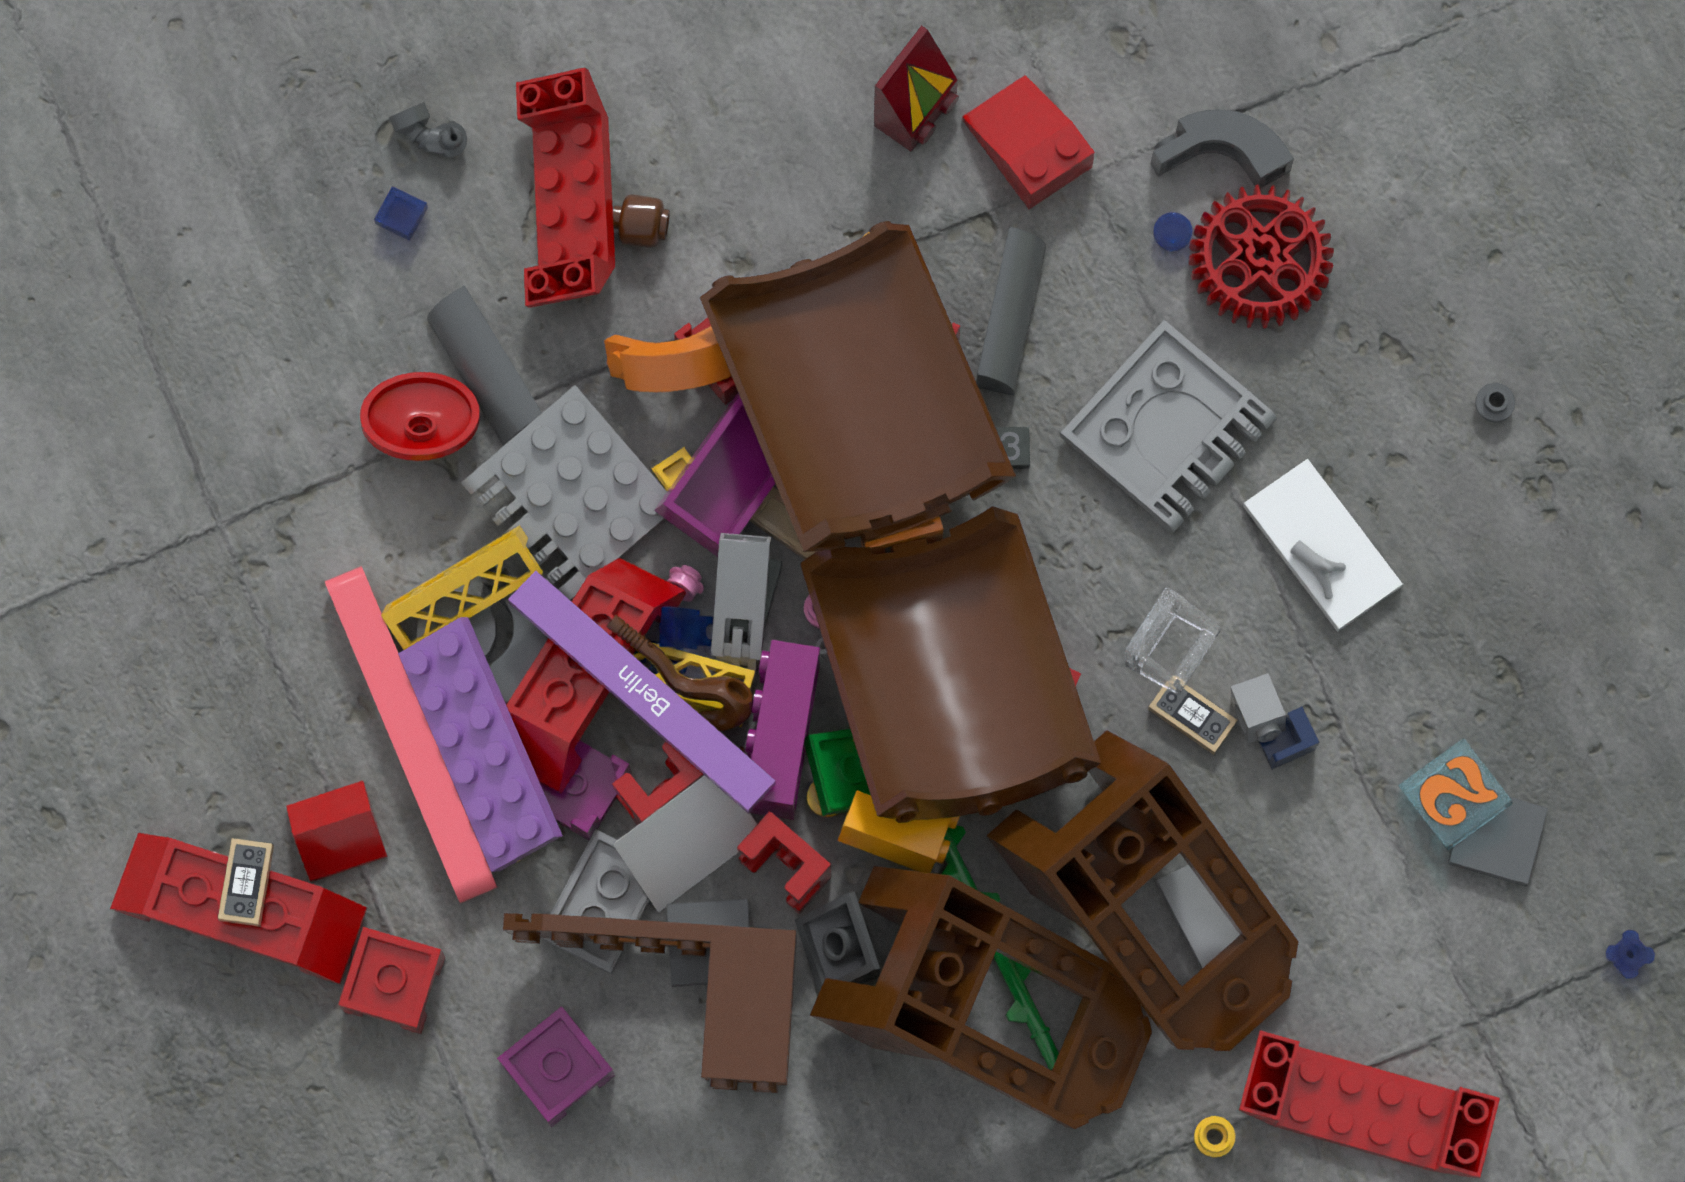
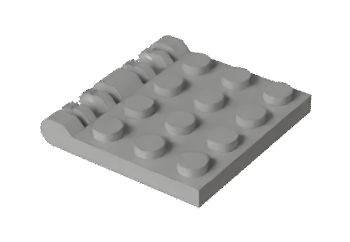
[1060,320,1277,533]
[461,385,667,600]

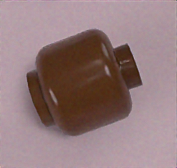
[613,194,670,248]

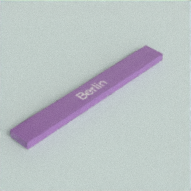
[508,571,776,814]

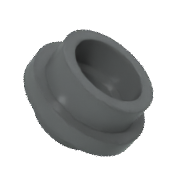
[1475,383,1515,422]

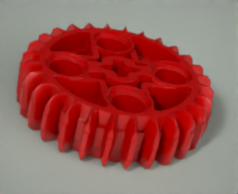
[1188,184,1334,329]

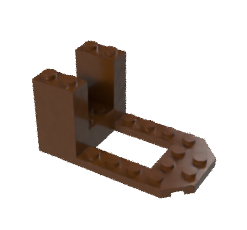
[986,730,1299,1051]
[810,866,1152,1129]
[503,913,797,1093]

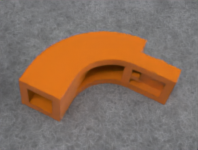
[604,326,731,392]

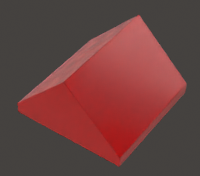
[286,781,388,882]

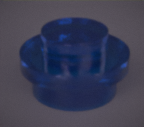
[1153,212,1193,251]

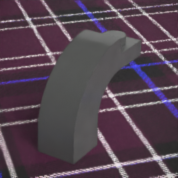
[1151,109,1294,189]
[481,566,548,704]

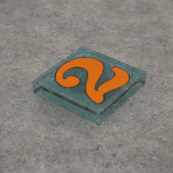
[1398,738,1513,851]

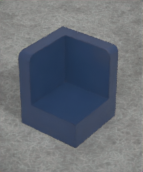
[1258,707,1320,770]

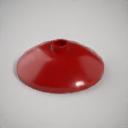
[360,372,480,461]

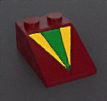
[874,25,959,152]

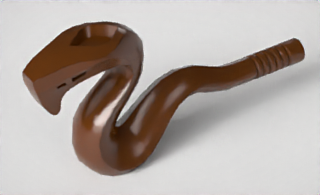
[606,615,753,753]

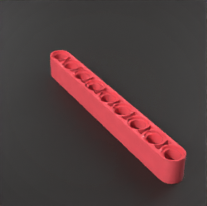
[324,566,498,903]

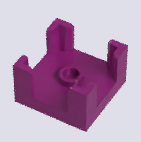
[540,740,632,841]
[497,1006,615,1128]

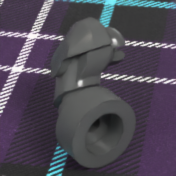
[389,102,467,158]

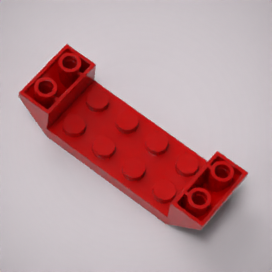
[516,67,615,308]
[506,558,687,794]
[110,833,368,985]
[1238,1030,1500,1179]

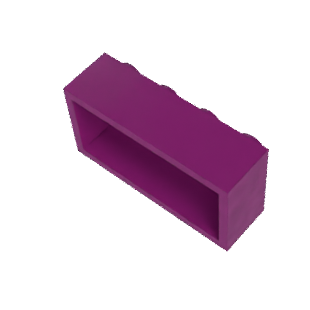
[654,393,775,557]
[745,640,820,820]

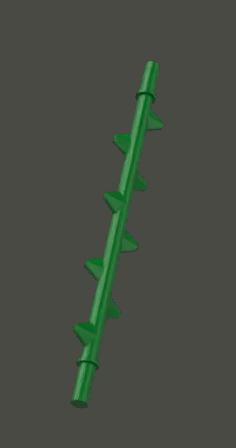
[942,826,1059,1071]

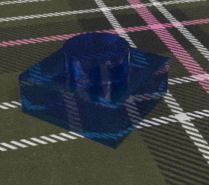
[374,186,428,241]

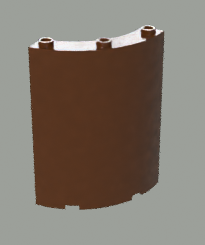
[700,221,1016,552]
[800,506,1101,823]

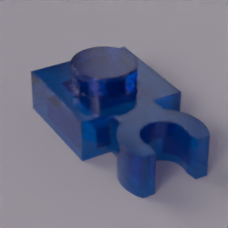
[659,607,714,650]

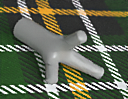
[1290,540,1346,599]

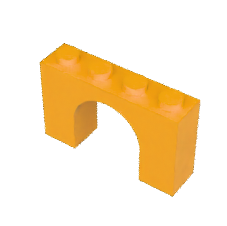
[837,790,960,873]

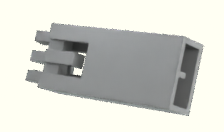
[711,533,771,682]

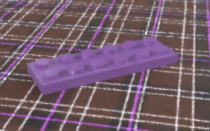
[398,617,562,872]

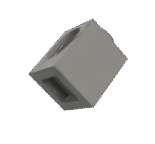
[1231,673,1286,743]

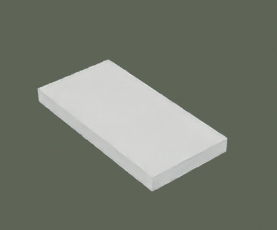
[1243,459,1403,632]

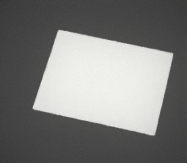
[613,775,757,912]

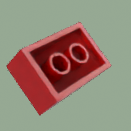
[962,75,1095,210]

